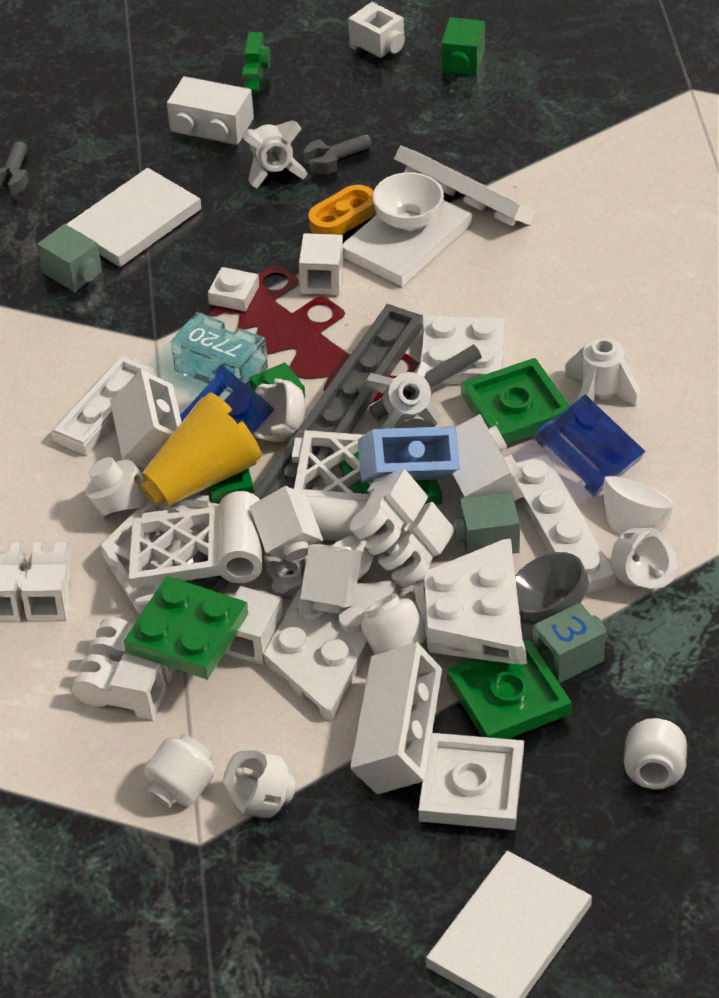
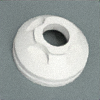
[373,172,443,232]

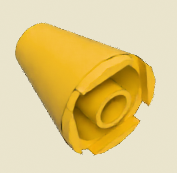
[140,392,262,507]

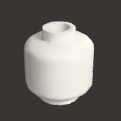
[361,594,426,655]
[624,718,687,789]
[144,734,215,808]

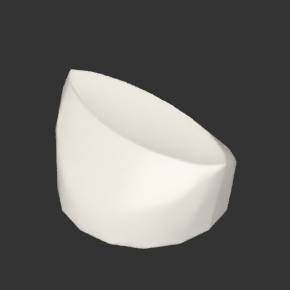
[604,476,674,535]

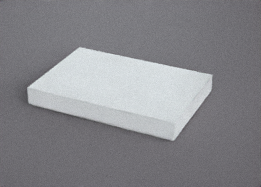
[66,168,202,267]
[343,200,472,287]
[426,851,592,998]

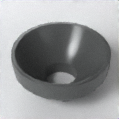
[515,552,589,622]

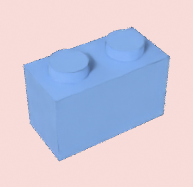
[357,426,460,482]

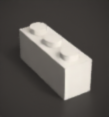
[350,642,442,794]

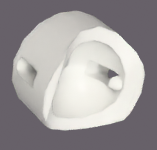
[86,457,149,518]
[611,528,679,589]
[223,750,295,818]

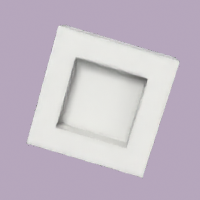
[208,267,259,312]

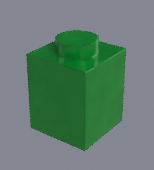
[441,17,485,76]

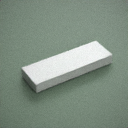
[51,355,156,456]

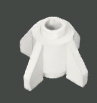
[242,120,308,189]
[565,338,641,414]
[365,361,442,429]

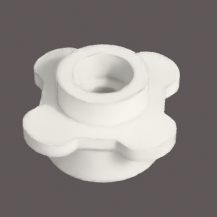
[265,558,306,599]

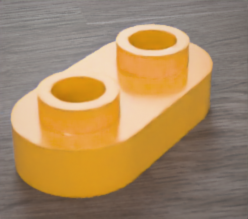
[309,185,376,235]

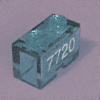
[170,312,268,397]

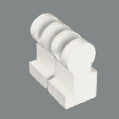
[350,468,455,588]
[0,542,71,621]
[71,617,175,721]

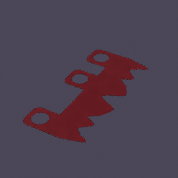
[209,265,420,403]

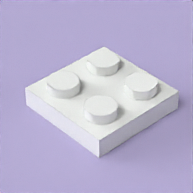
[421,315,506,385]
[419,733,524,830]

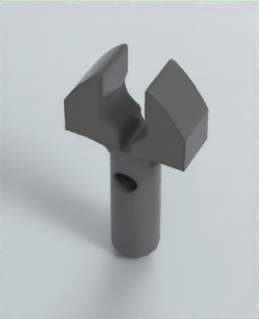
[303,135,372,175]
[0,141,28,197]

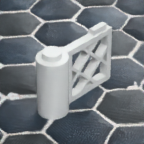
[292,430,372,541]
[129,491,262,589]

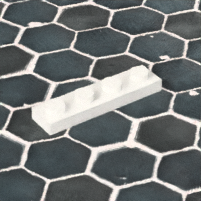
[394,145,536,226]
[516,454,616,594]

